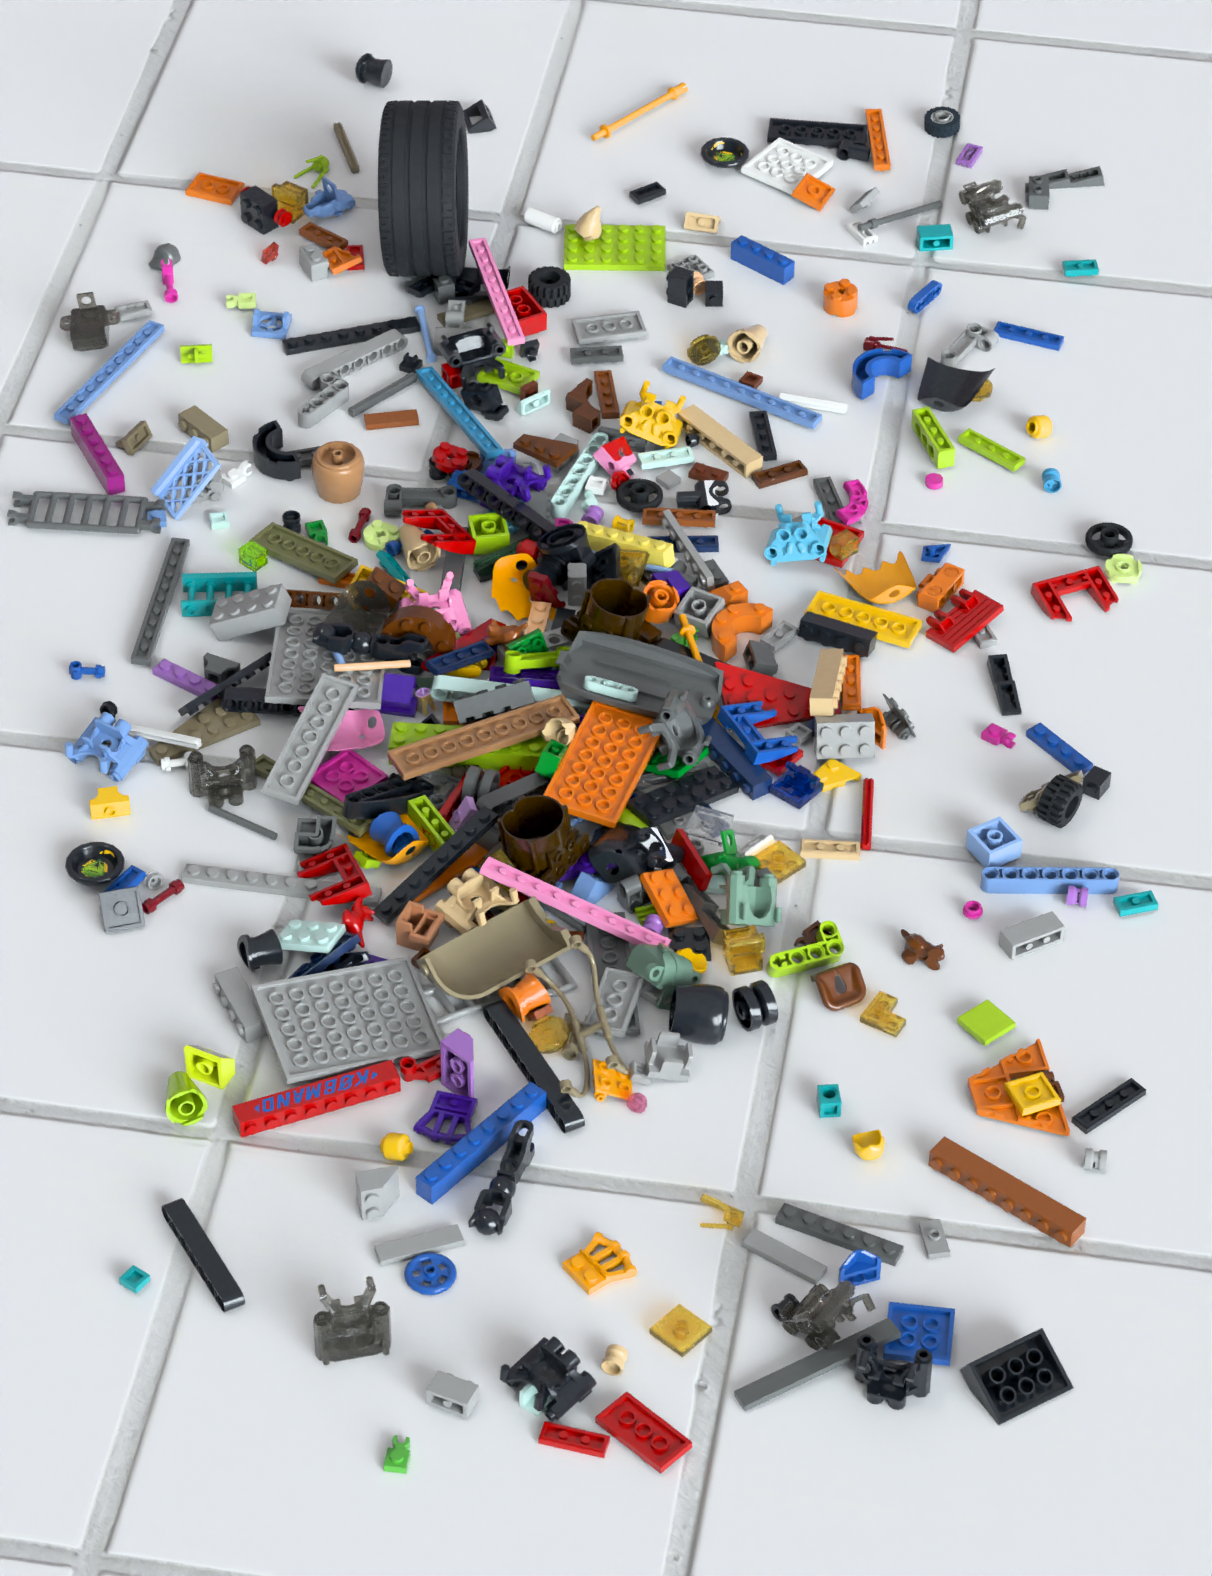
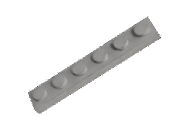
[661,509,715,591]

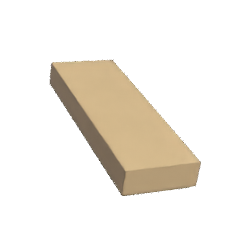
[800,839,860,861]

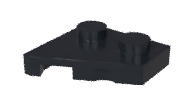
[325,951,371,972]

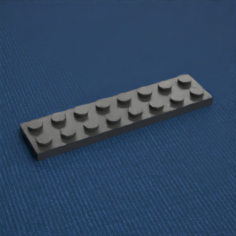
[585,912,640,1037]

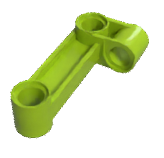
[503,646,570,674]

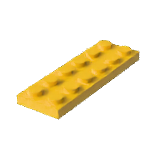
[804,590,923,649]

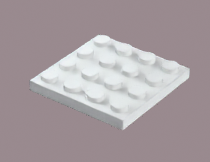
[741,137,833,195]

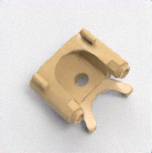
[434,868,520,935]

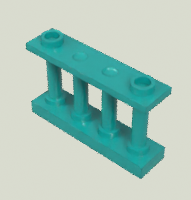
[181,572,257,617]

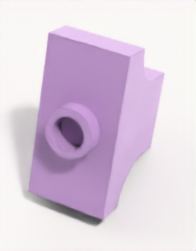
[448,796,478,833]

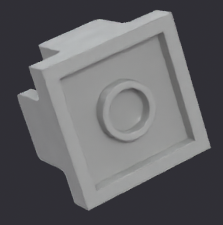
[644,1031,693,1082]

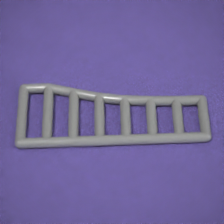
[423,957,577,1026]

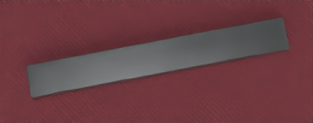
[734,1318,901,1411]

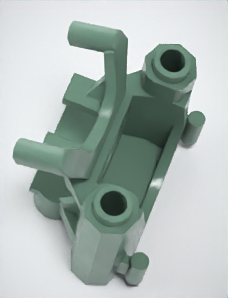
[711,863,782,927]

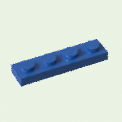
[1026,722,1093,774]

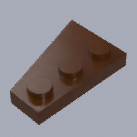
[513,434,578,468]

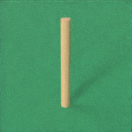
[334,660,411,672]

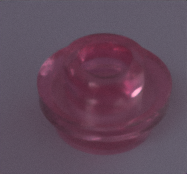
[626,1093,647,1113]

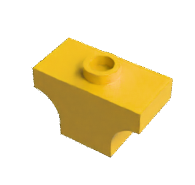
[89,786,131,820]

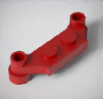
[400,1032,466,1083]

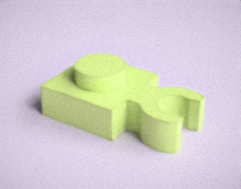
[226,293,256,309]

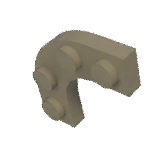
[1019,770,1084,812]

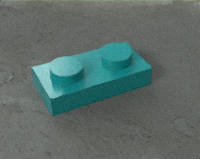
[1062,259,1099,277]
[1113,890,1158,917]

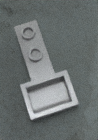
[433,300,470,356]

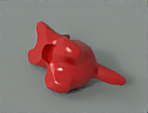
[341,897,375,948]

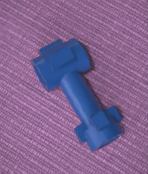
[69,661,105,680]

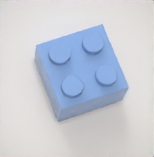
[966,816,1023,868]

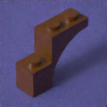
[565,378,600,434]

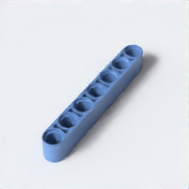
[980,867,1120,894]

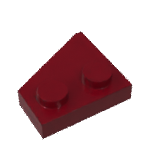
[528,571,566,609]

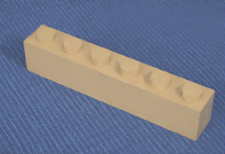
[677,404,763,479]
[809,649,847,716]

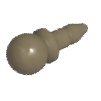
[451,765,487,779]

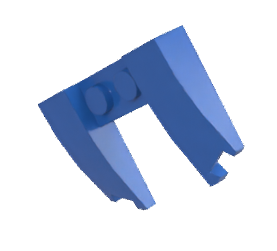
[717,701,798,765]

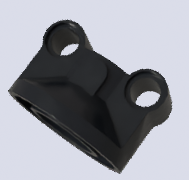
[537,523,596,570]

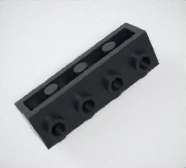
[798,611,878,657]

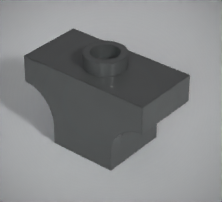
[203,653,241,684]

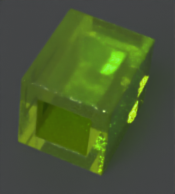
[238,540,268,572]

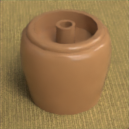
[311,441,365,504]

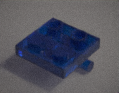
[769,761,824,810]

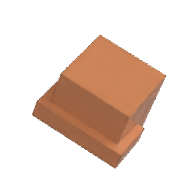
[396,901,444,951]

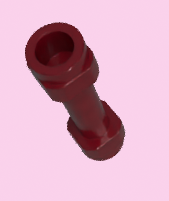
[348,507,371,543]
[142,879,185,914]

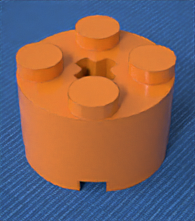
[823,279,858,318]
[642,580,679,624]

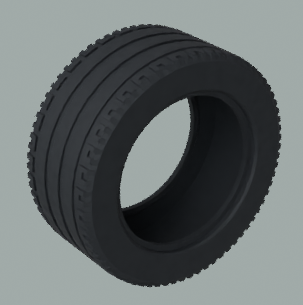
[378,100,469,277]

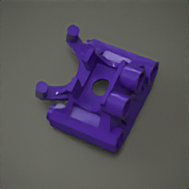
[477,454,552,511]

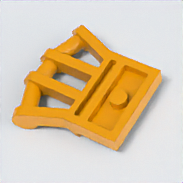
[562,1232,637,1295]

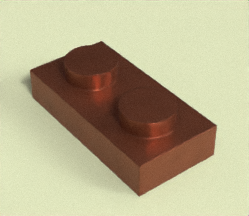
[688,462,729,487]

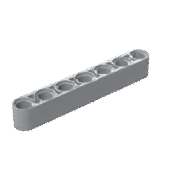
[301,329,408,391]

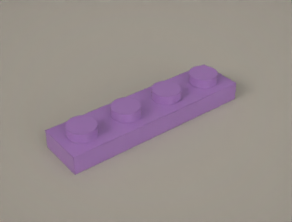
[152,659,218,700]

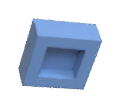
[147,510,167,527]

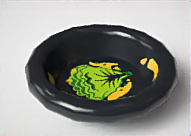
[700,137,749,168]
[65,842,125,885]

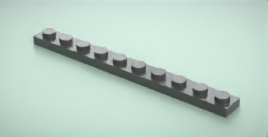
[131,538,190,666]

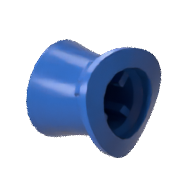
[369,812,419,858]

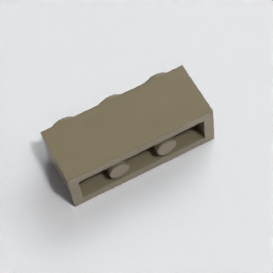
[178,405,229,453]

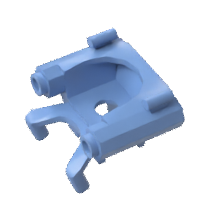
[65,712,149,782]

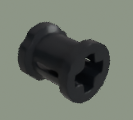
[771,1293,800,1322]

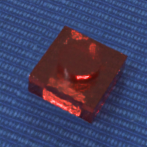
[261,242,279,265]

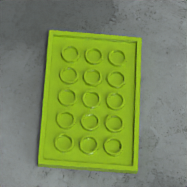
[564,224,665,271]

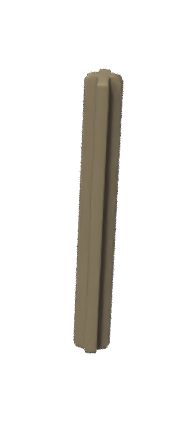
[333,122,360,173]

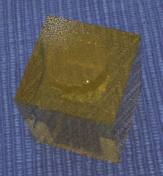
[829,529,859,561]

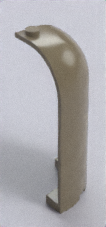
[416,896,572,1000]

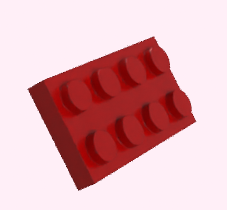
[595,1391,692,1474]

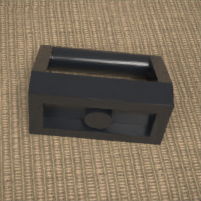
[463,99,497,134]

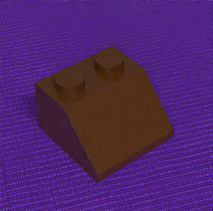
[353,566,406,613]

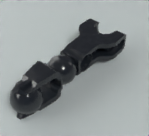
[312,623,429,675]
[468,1120,535,1236]

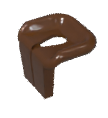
[810,962,866,1011]

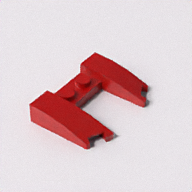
[402,509,476,554]
[1030,566,1119,622]
[297,843,373,906]

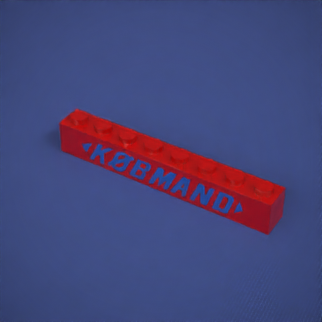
[232,1060,401,1138]

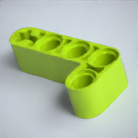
[766,921,844,978]

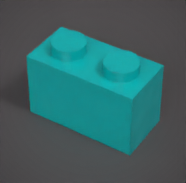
[916,224,954,252]

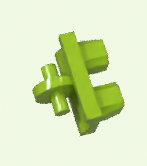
[180,344,213,364]

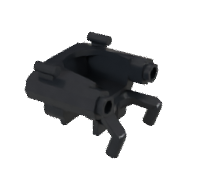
[439,323,506,388]
[854,1334,933,1410]
[500,1336,597,1422]

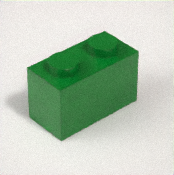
[535,739,569,779]

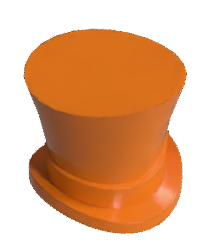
[498,973,551,1023]

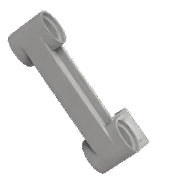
[940,323,999,368]

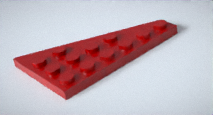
[714,661,842,729]

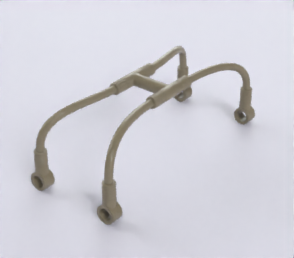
[523,935,629,1098]

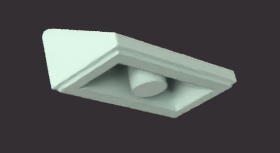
[515,388,550,416]

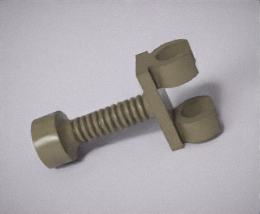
[562,1013,587,1061]

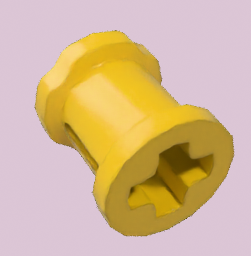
[612,515,635,533]

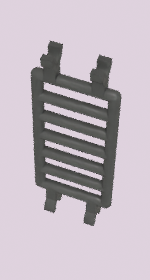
[7,491,166,534]

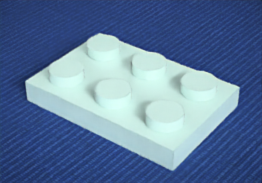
[278,919,346,953]

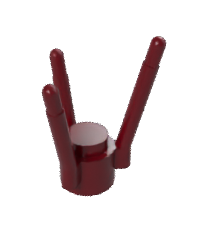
[863,336,908,352]

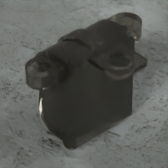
[60,292,121,352]

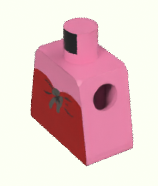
[593,436,636,478]

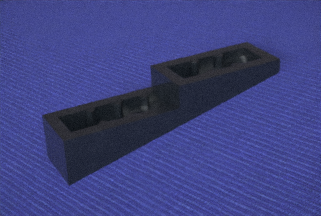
[987,654,1022,716]

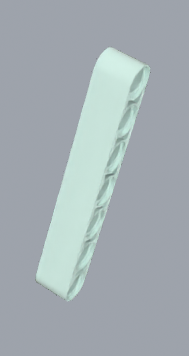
[551,432,608,519]

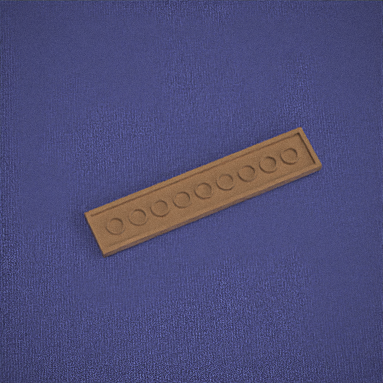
[387,694,580,780]

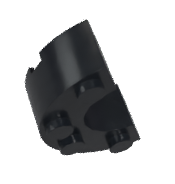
[252,420,301,481]

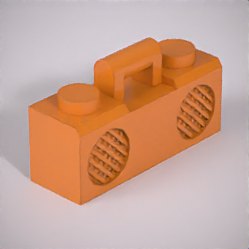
[916,563,965,613]

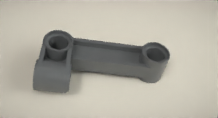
[384,484,457,516]
[617,864,693,914]

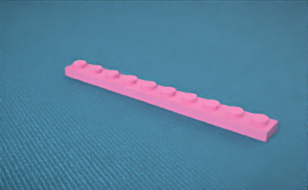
[469,238,525,346]
[480,857,671,947]

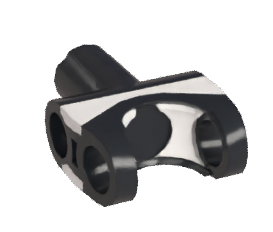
[676,480,732,515]
[633,827,685,871]

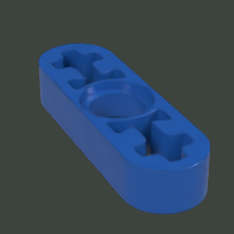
[908,280,942,314]

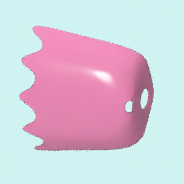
[298,706,385,751]

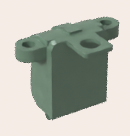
[626,943,701,1010]

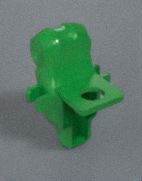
[700,829,760,875]

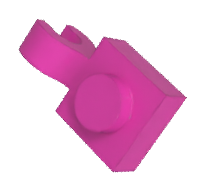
[981,723,1016,749]

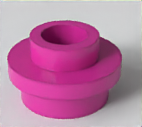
[963,901,983,919]

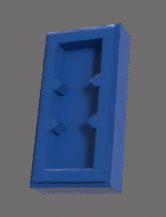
[104,865,147,891]

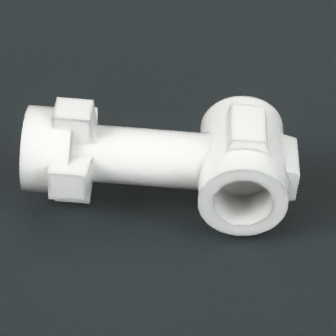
[161,751,198,771]

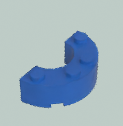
[851,348,912,400]

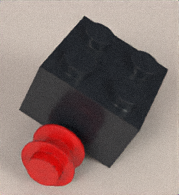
[240,185,292,235]

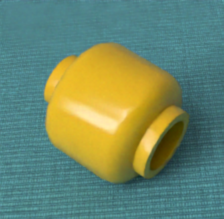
[1026,415,1053,438]
[380,1132,413,1161]

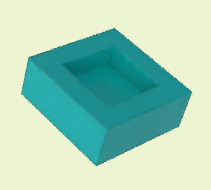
[119,1265,151,1294]

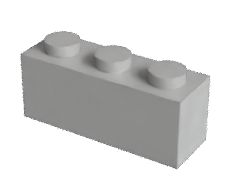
[999,911,1065,960]

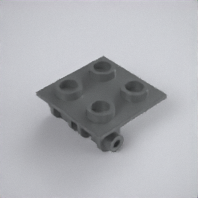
[883,694,916,740]

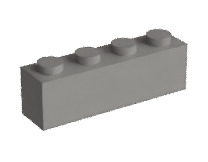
[212,967,268,1042]

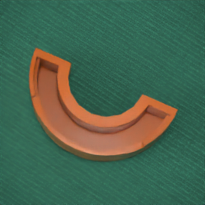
[711,603,773,663]

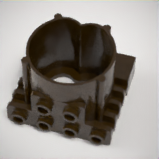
[560,577,662,645]
[483,795,590,886]

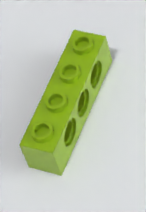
[911,406,955,469]

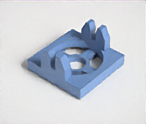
[251,309,292,340]

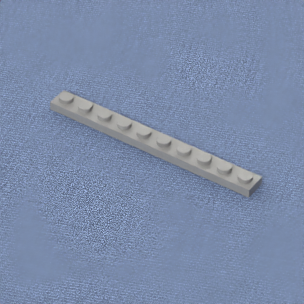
[182,863,382,907]

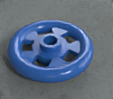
[404,1253,457,1295]

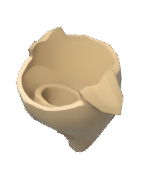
[575,206,602,241]
[541,717,578,746]

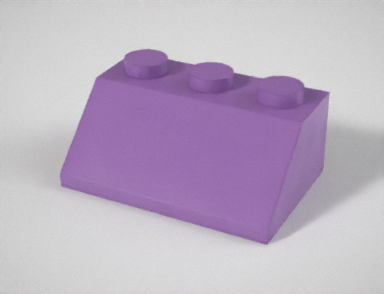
[440,1028,474,1098]

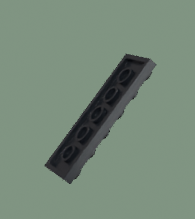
[767,118,867,147]
[626,766,739,827]

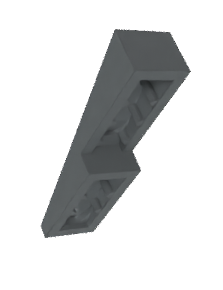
[1040,166,1105,189]
[683,883,735,947]

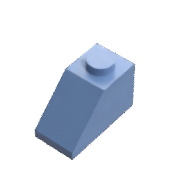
[571,872,615,904]

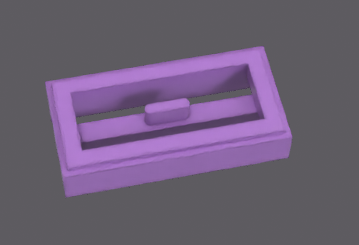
[956,143,983,169]

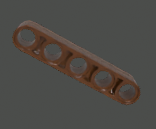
[286,589,348,610]

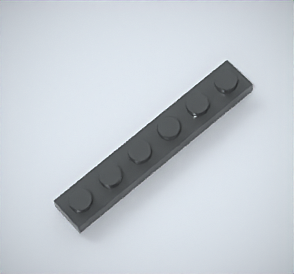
[775,1203,904,1266]

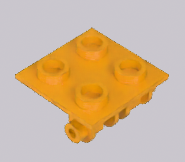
[592,1059,633,1102]

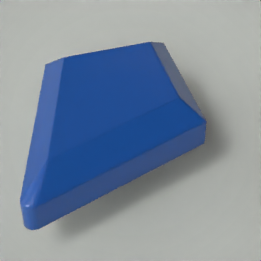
[921,544,951,563]

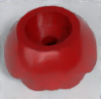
[609,470,630,492]

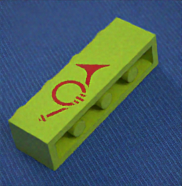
[408,795,455,852]

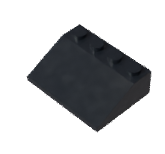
[960,1328,1074,1425]

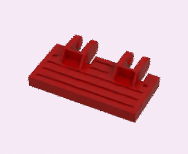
[926,588,1004,653]

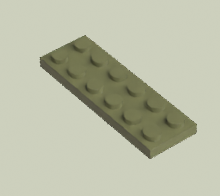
[249,522,358,584]

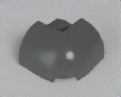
[293,815,337,854]

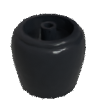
[668,984,729,1045]

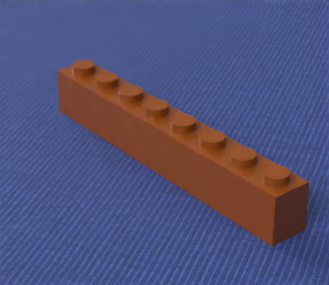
[928,1136,1086,1248]

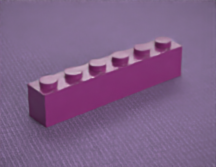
[70,413,125,495]

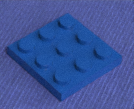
[883,1302,955,1366]

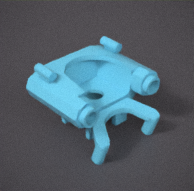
[764,501,833,566]

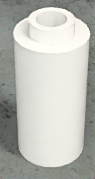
[524,207,562,234]

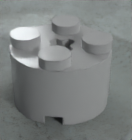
[187,462,224,504]

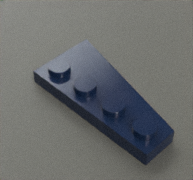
[288,932,361,979]

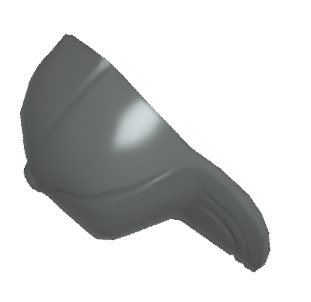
[149,243,181,270]

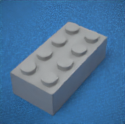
[209,583,292,641]

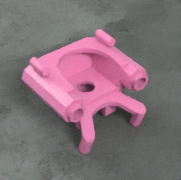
[398,572,473,636]

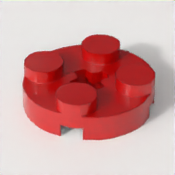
[432,442,468,473]

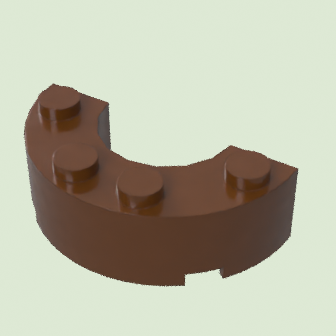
[380,605,456,654]

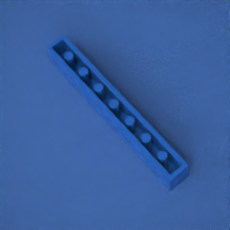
[416,1082,546,1205]

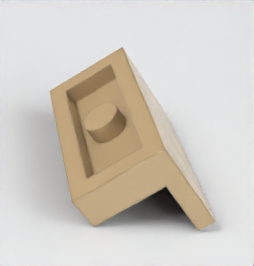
[684,212,721,234]

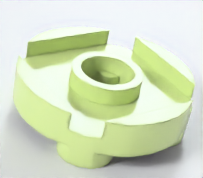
[363,520,399,551]
[1104,554,1142,584]

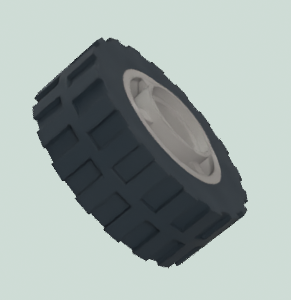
[924,106,960,138]

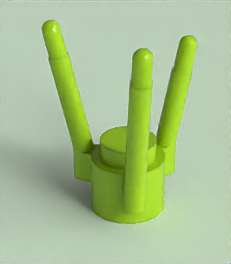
[294,155,330,189]

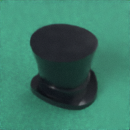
[355,53,393,88]
[523,554,568,592]
[237,929,283,973]

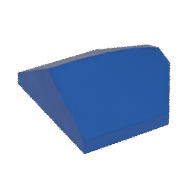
[838,1249,881,1291]

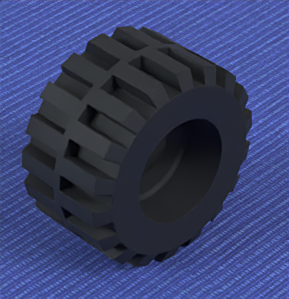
[528,266,571,308]
[1037,774,1083,828]

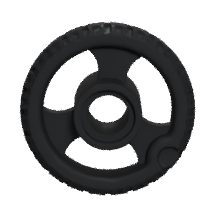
[616,478,663,513]
[1085,522,1133,557]

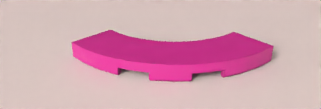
[836,479,869,525]

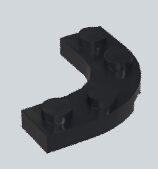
[408,276,480,298]

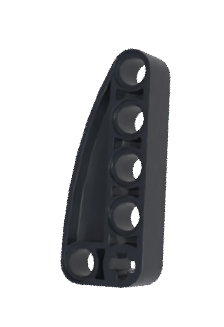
[343,776,434,819]

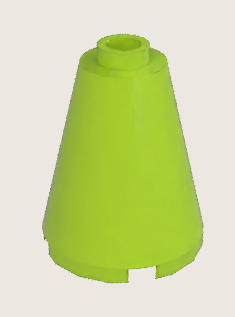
[165,1071,208,1126]

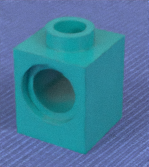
[816,1084,842,1118]

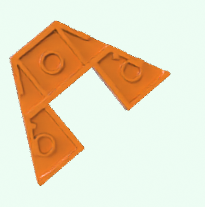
[967,1039,1070,1136]

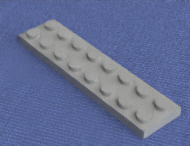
[262,673,359,805]

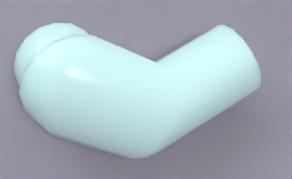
[581,490,598,511]

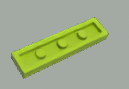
[958,428,1025,472]

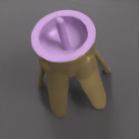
[415,688,436,716]

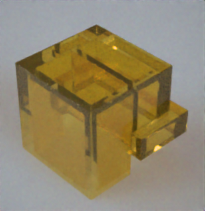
[271,181,308,224]
[723,925,766,976]

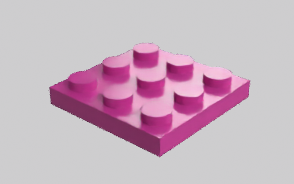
[310,750,388,803]

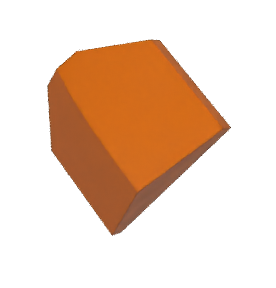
[857,707,887,749]

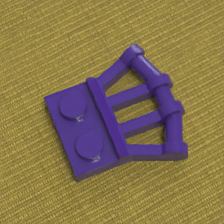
[413,1090,478,1145]

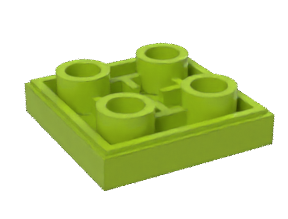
[957,999,1016,1046]

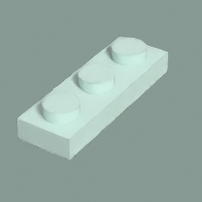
[638,446,694,470]

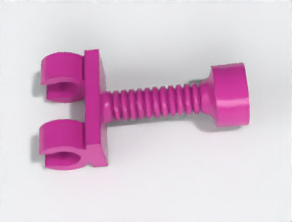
[161,258,178,303]

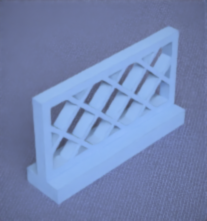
[151,436,221,520]

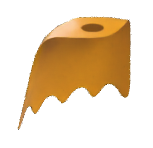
[834,551,917,604]
[491,554,556,621]
[336,814,429,865]

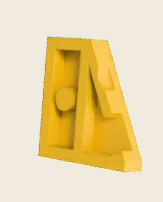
[808,759,861,792]

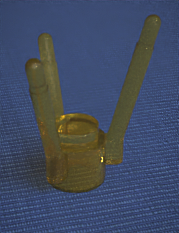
[700,1194,745,1231]

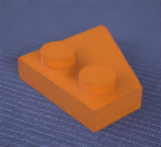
[322,246,363,275]

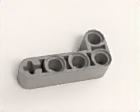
[297,373,349,429]

